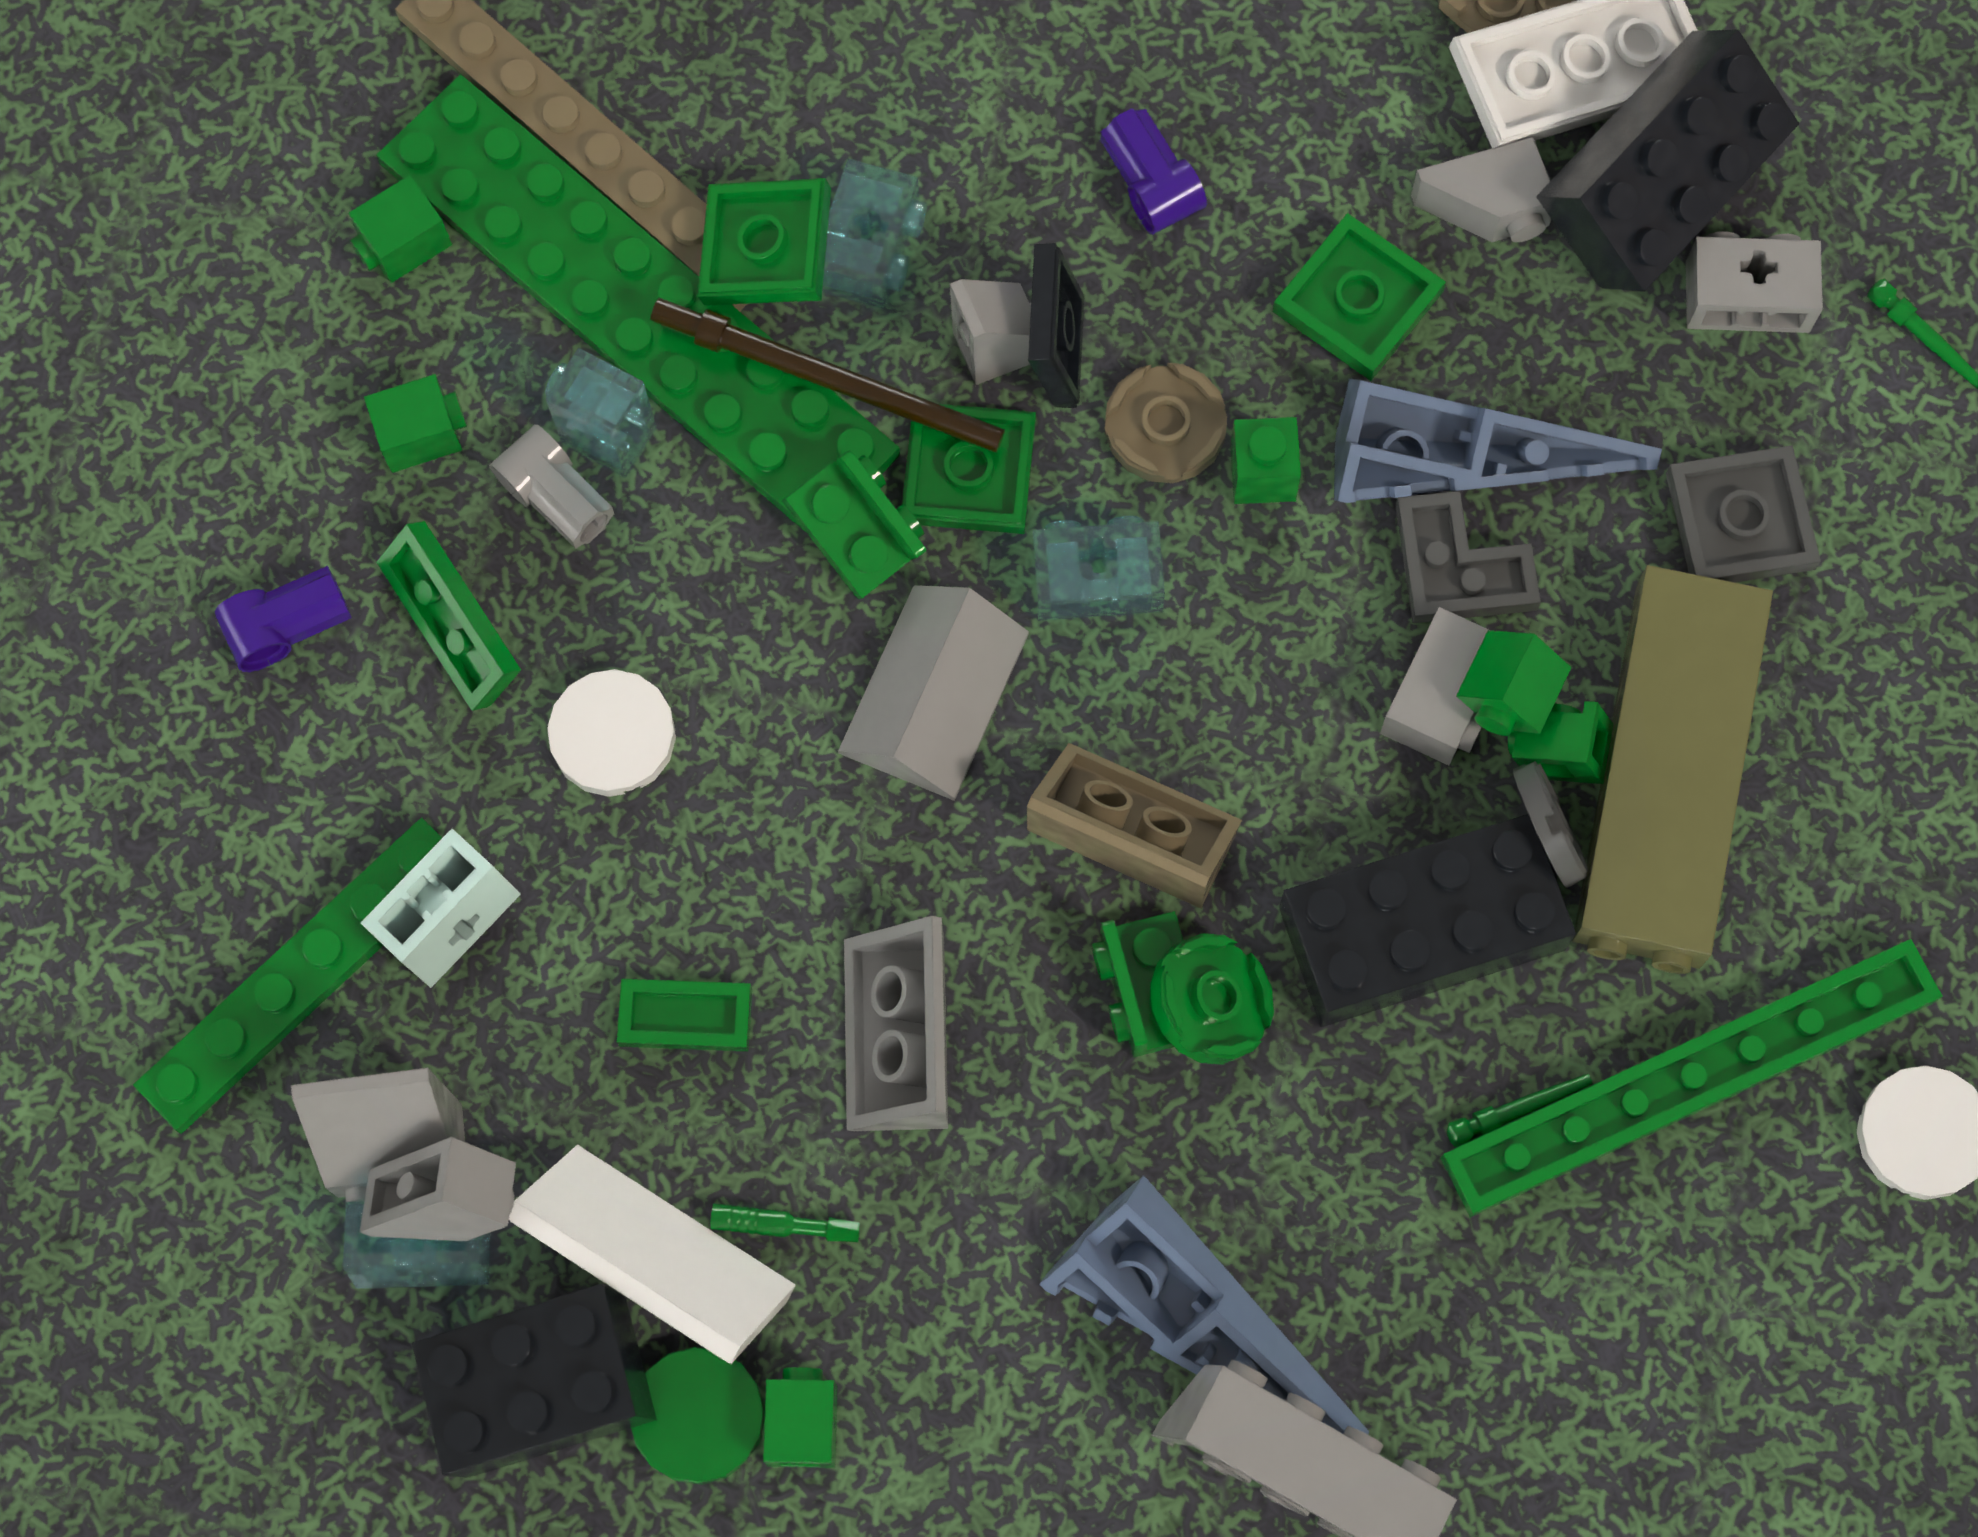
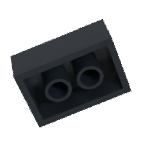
[412,1283,657,1478]

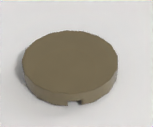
[1105,363,1227,483]

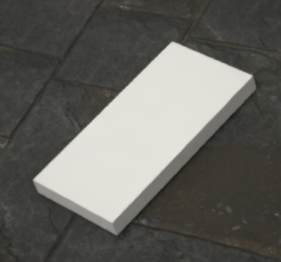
[1449,0,1697,148]
[509,1145,796,1364]

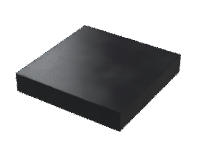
[1028,243,1085,408]

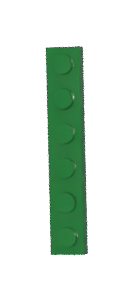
[133,817,442,1134]

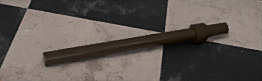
[651,298,1005,453]

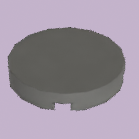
[1513,761,1589,888]

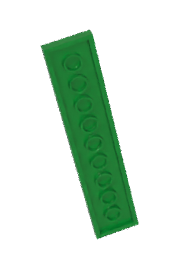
[376,74,900,531]

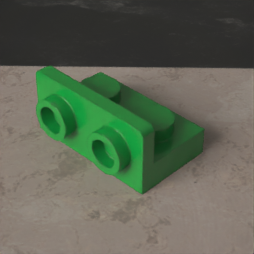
[782,450,927,599]
[1091,911,1183,1058]

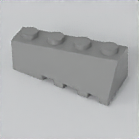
[1152,1360,1457,1537]

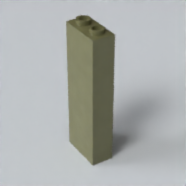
[1572,565,1773,974]

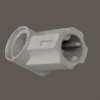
[489,424,614,549]

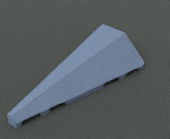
[1334,379,1662,503]
[1039,1175,1369,1434]

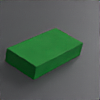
[617,979,752,1051]

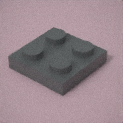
[1666,445,1821,583]

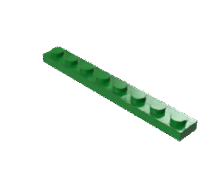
[1441,939,1943,1218]

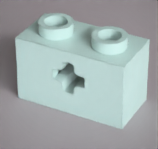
[361,829,521,988]

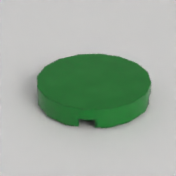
[1150,933,1274,1065]
[631,1347,765,1485]

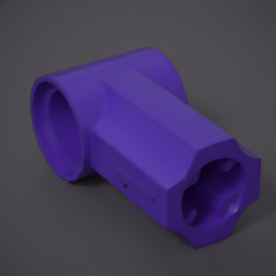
[1100,108,1207,235]
[215,566,352,672]

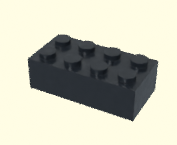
[1536,29,1799,291]
[1279,814,1576,1028]

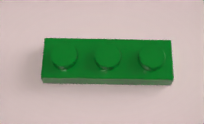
[376,521,521,711]

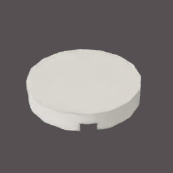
[547,669,676,797]
[1857,1066,1978,1200]

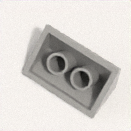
[838,585,1029,801]
[844,916,948,1131]

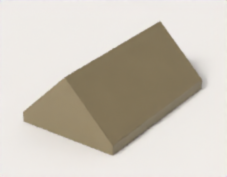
[1027,743,1242,909]

